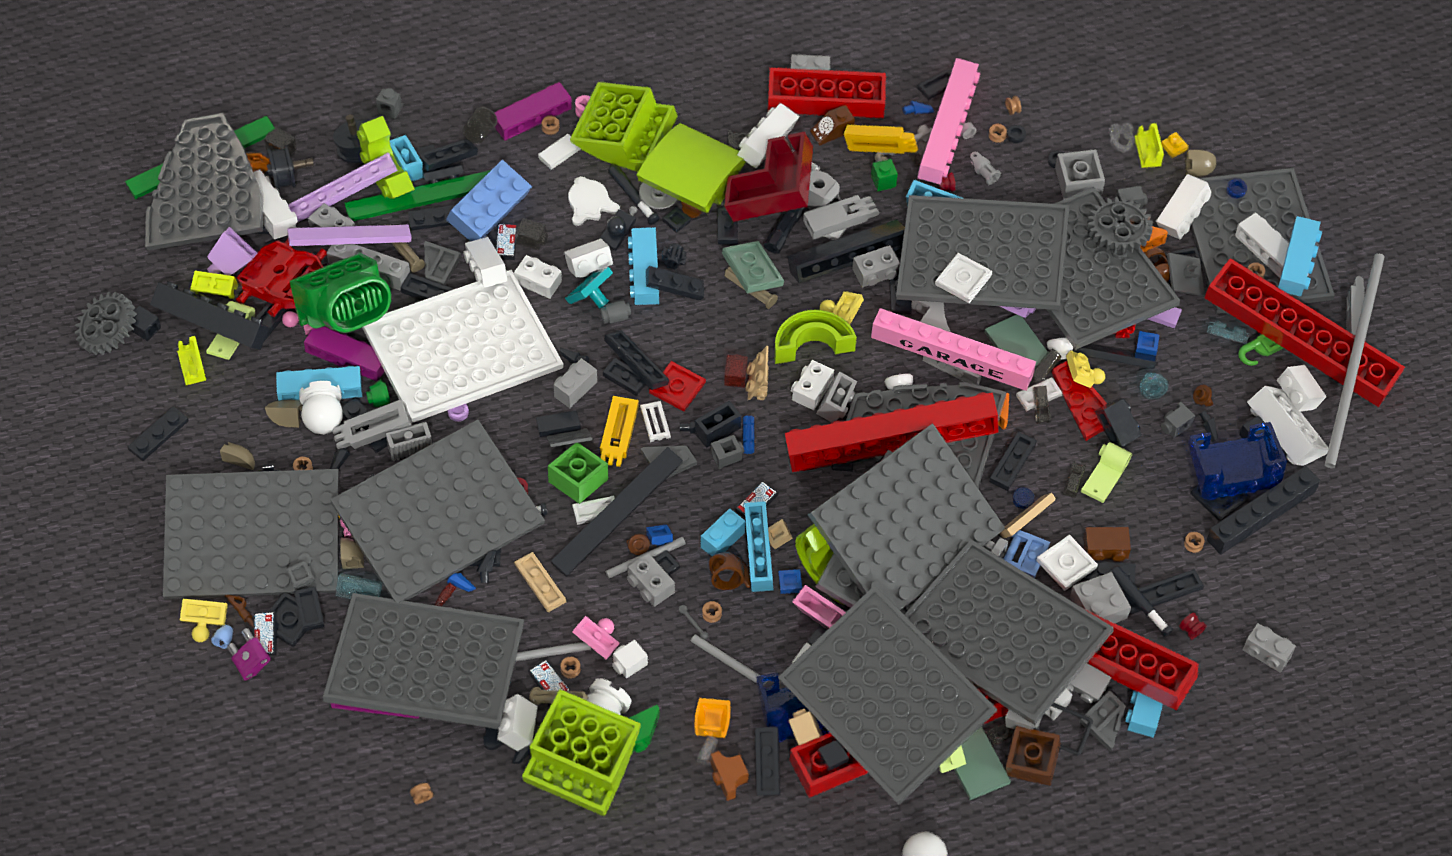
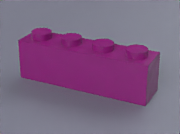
[492,82,572,141]
[304,326,385,382]

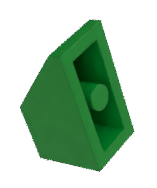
[629,705,659,753]

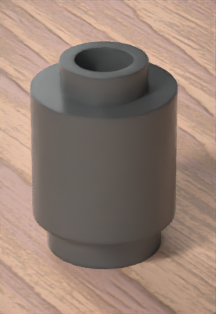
[600,300,631,324]

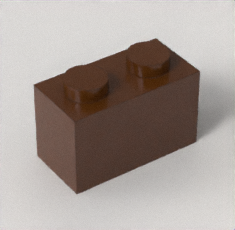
[1084,527,1131,562]

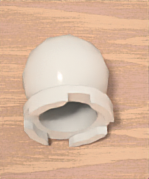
[299,381,343,435]
[587,679,632,715]
[903,832,948,856]

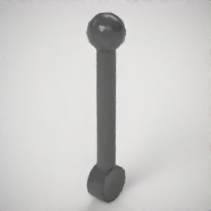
[679,605,708,640]

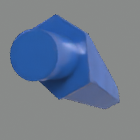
[903,101,935,115]
[447,573,476,592]

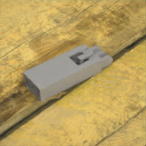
[803,195,879,239]
[1346,276,1364,335]
[332,399,412,449]

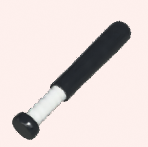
[608,165,659,224]
[1109,566,1173,637]

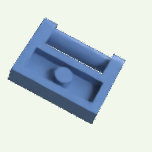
[1002,530,1050,579]

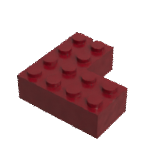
[724,131,813,222]

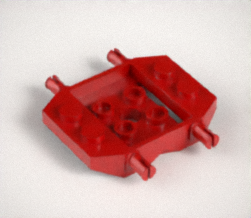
[236,239,327,317]

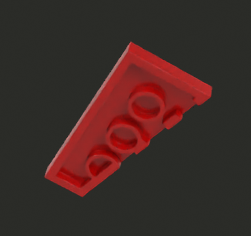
[1052,361,1107,441]

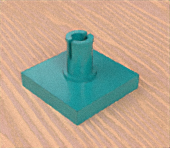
[565,267,613,308]

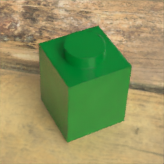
[871,159,898,192]

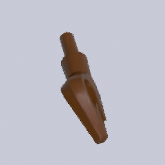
[225,595,253,628]

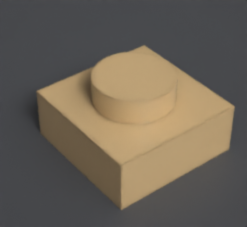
[768,519,793,549]

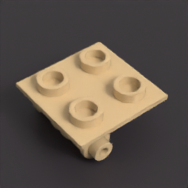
[746,346,769,400]

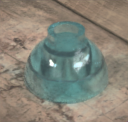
[1140,373,1169,399]

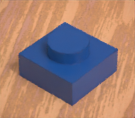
[1136,331,1159,356]
[646,525,673,545]
[778,569,802,594]

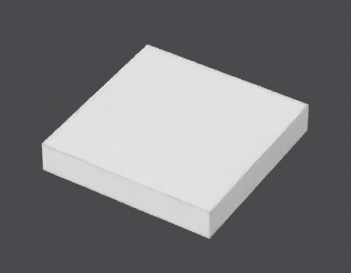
[935,253,992,303]
[1036,535,1098,591]

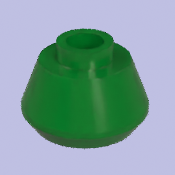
[366,380,390,408]

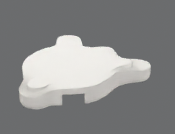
[568,177,620,226]

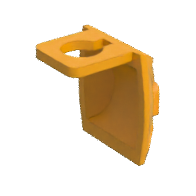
[695,698,730,738]

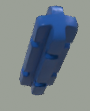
[743,416,754,454]

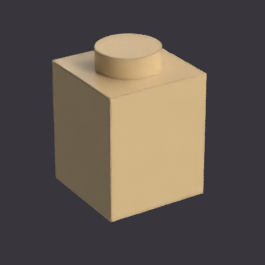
[789,709,823,745]

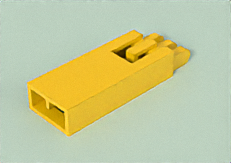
[844,125,918,154]
[600,396,639,467]

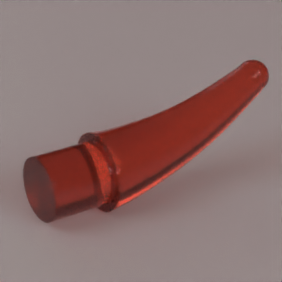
[434,583,456,607]

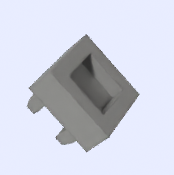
[983,538,1008,558]

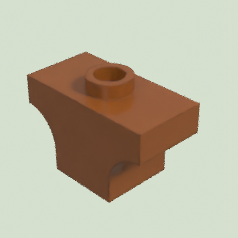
[710,751,748,801]

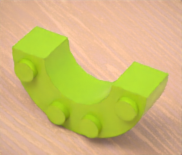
[357,116,415,199]
[774,310,857,364]
[796,524,845,605]

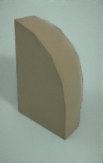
[1185,150,1216,177]
[265,400,303,428]
[220,442,255,470]
[341,537,364,569]

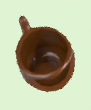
[709,552,751,590]

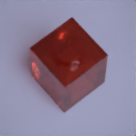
[724,355,748,388]

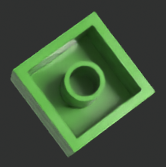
[548,443,608,504]

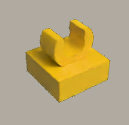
[1161,132,1189,158]

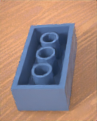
[446,160,532,242]

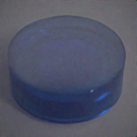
[1226,179,1247,199]
[1013,488,1034,509]

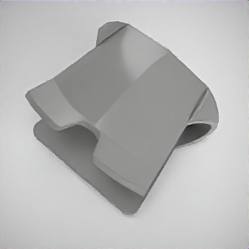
[806,169,841,210]

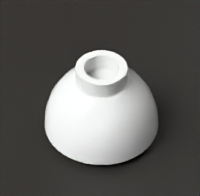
[1047,338,1074,360]
[885,374,913,390]

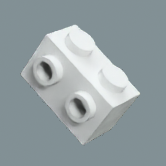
[564,239,613,277]
[514,255,562,299]
[791,360,834,410]
[1277,365,1326,412]
[498,694,537,751]

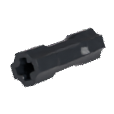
[764,207,805,254]

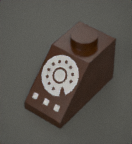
[810,105,855,146]

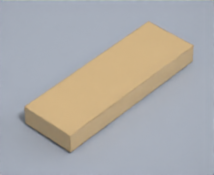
[999,493,1056,538]
[514,552,566,612]

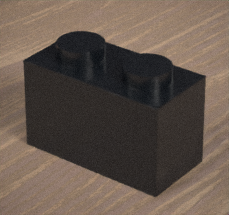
[1095,398,1142,447]
[695,401,741,448]

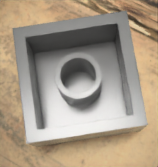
[1055,150,1105,199]
[1070,572,1131,623]

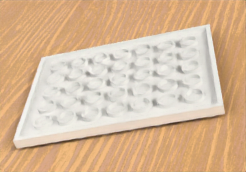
[362,270,563,423]

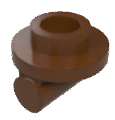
[682,202,702,218]
[1193,384,1213,407]
[626,534,650,555]

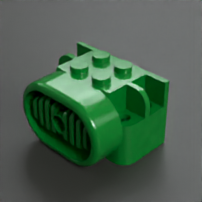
[290,252,391,333]

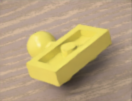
[820,292,864,325]
[1066,350,1105,388]
[180,599,228,642]

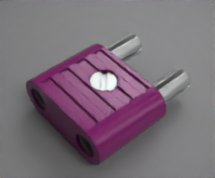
[227,628,270,680]

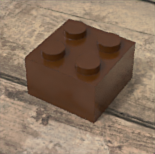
[1006,726,1061,786]

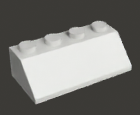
[1247,386,1328,466]

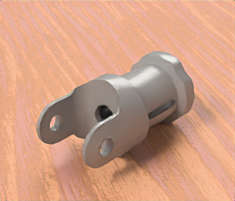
[970,152,1001,185]

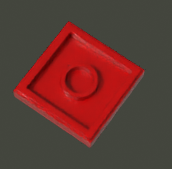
[649,361,706,411]

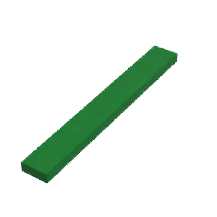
[125,116,276,199]
[345,170,491,221]

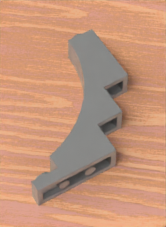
[912,300,981,385]

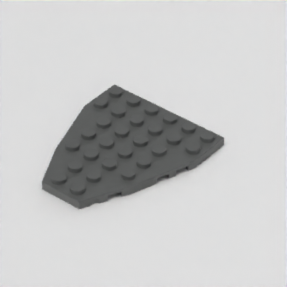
[145,113,263,251]
[846,382,1007,488]

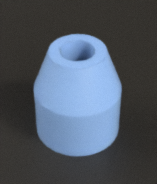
[211,625,233,649]

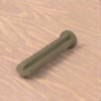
[392,242,425,273]
[725,267,778,309]
[530,687,588,705]

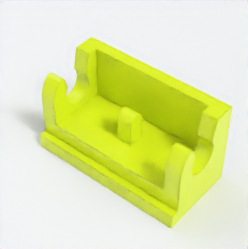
[1134,123,1164,168]
[190,271,238,299]
[177,336,206,385]

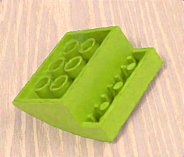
[570,82,678,172]
[636,123,746,213]
[522,689,641,816]

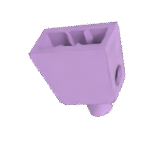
[207,227,258,276]

